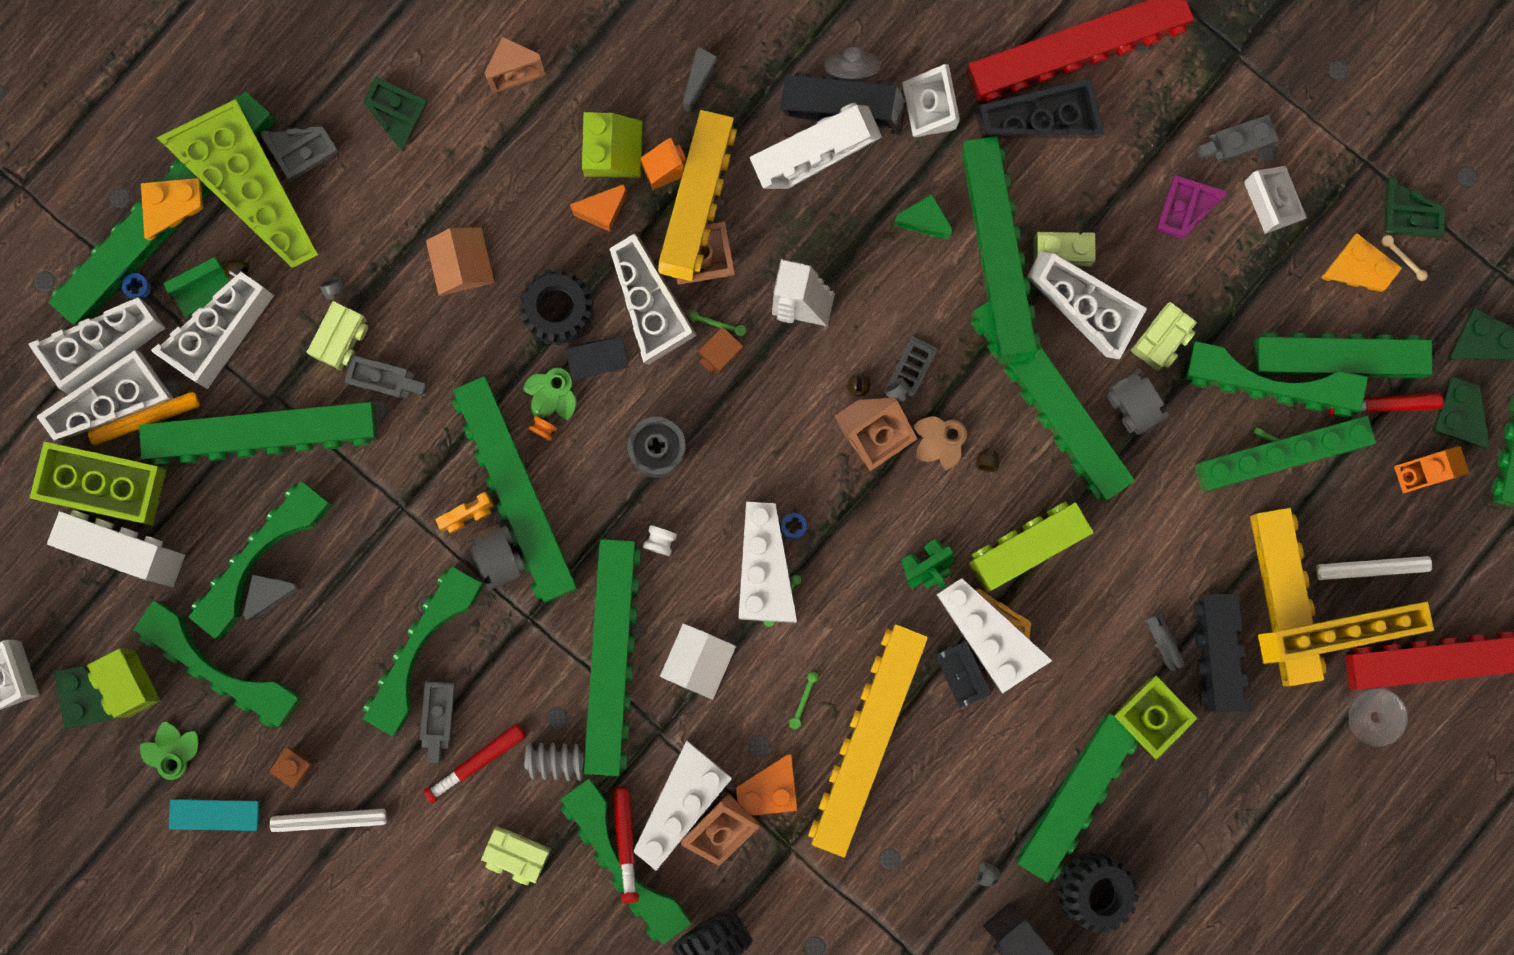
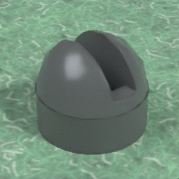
[319,277,345,301]
[884,377,910,403]
[976,861,1001,886]

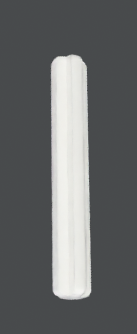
[1316,556,1432,580]
[270,809,387,832]

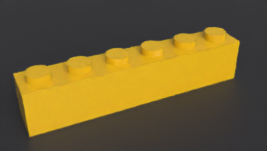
[658,110,737,281]
[1250,508,1326,686]
[1258,602,1434,664]

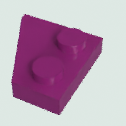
[1156,175,1227,239]

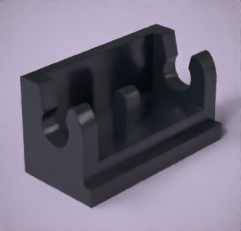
[566,335,629,380]
[935,641,991,708]

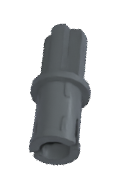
[1145,613,1184,672]

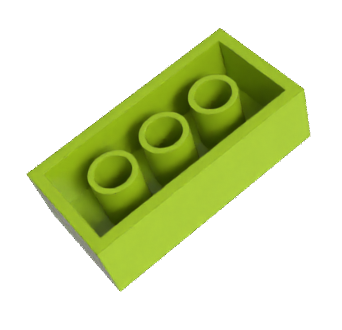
[30,442,166,526]
[968,501,1093,593]

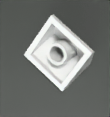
[902,64,960,137]
[1244,166,1307,234]
[660,624,736,700]
[0,640,39,710]

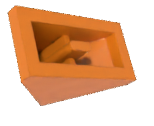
[570,184,627,232]

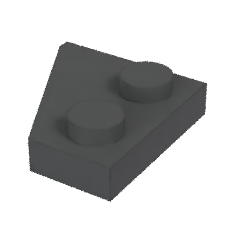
[260,126,339,182]

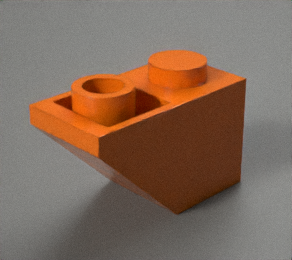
[640,138,686,190]
[1394,446,1469,493]

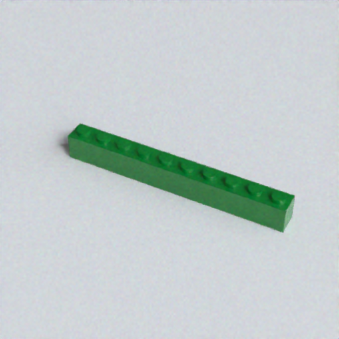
[48,92,276,326]

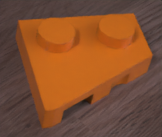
[736,754,797,816]

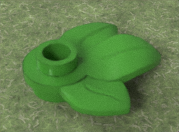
[523,368,577,421]
[140,722,199,780]

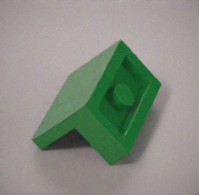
[163,257,230,317]

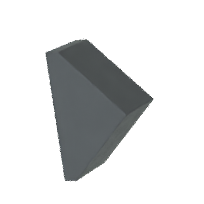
[243,575,301,621]

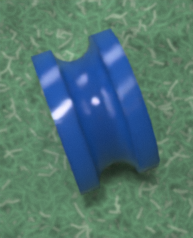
[122,273,151,300]
[781,513,807,540]

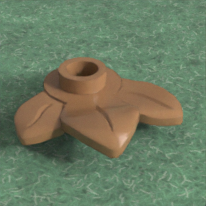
[913,416,967,470]

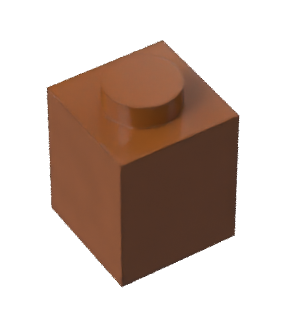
[698,327,743,375]
[269,747,317,789]

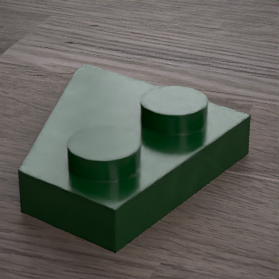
[363,77,428,152]
[1384,178,1445,238]
[1448,308,1514,361]
[1432,376,1489,449]
[54,666,119,729]

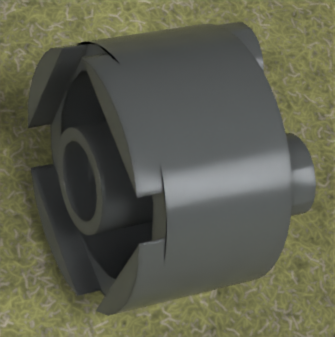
[1105,368,1169,435]
[627,416,686,478]
[465,524,524,591]

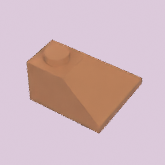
[834,398,917,471]

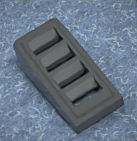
[683,47,718,112]
[888,336,938,400]

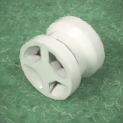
[643,526,677,557]

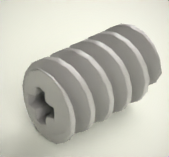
[524,742,585,781]

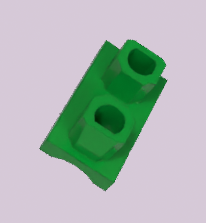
[901,539,956,590]

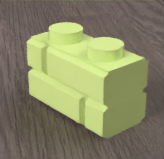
[1033,232,1095,267]
[307,301,368,371]
[1131,302,1196,371]
[481,826,551,886]

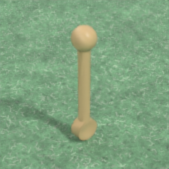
[1381,235,1428,281]

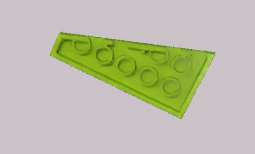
[157,99,318,268]

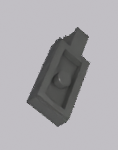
[1197,115,1279,161]
[344,355,428,399]
[420,681,456,764]

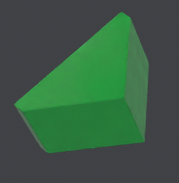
[893,194,952,240]

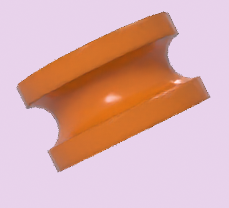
[528,416,558,441]

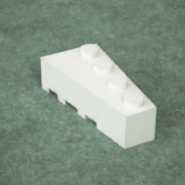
[750,103,882,189]
[610,234,697,365]
[1027,252,1147,359]
[772,260,835,327]
[151,272,274,389]
[28,297,166,394]
[37,350,174,441]
[739,502,797,623]
[47,510,185,587]
[937,578,1052,693]
[633,740,732,870]

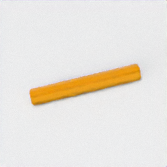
[88,392,200,445]

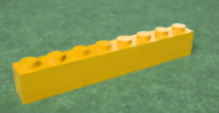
[808,624,928,858]

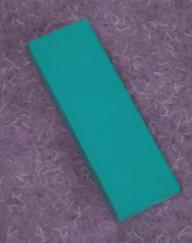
[169,799,260,831]

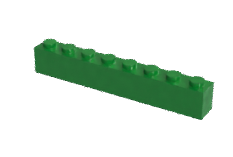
[962,137,1040,365]
[971,302,1135,503]
[451,376,578,603]
[139,402,378,466]
[584,539,641,776]

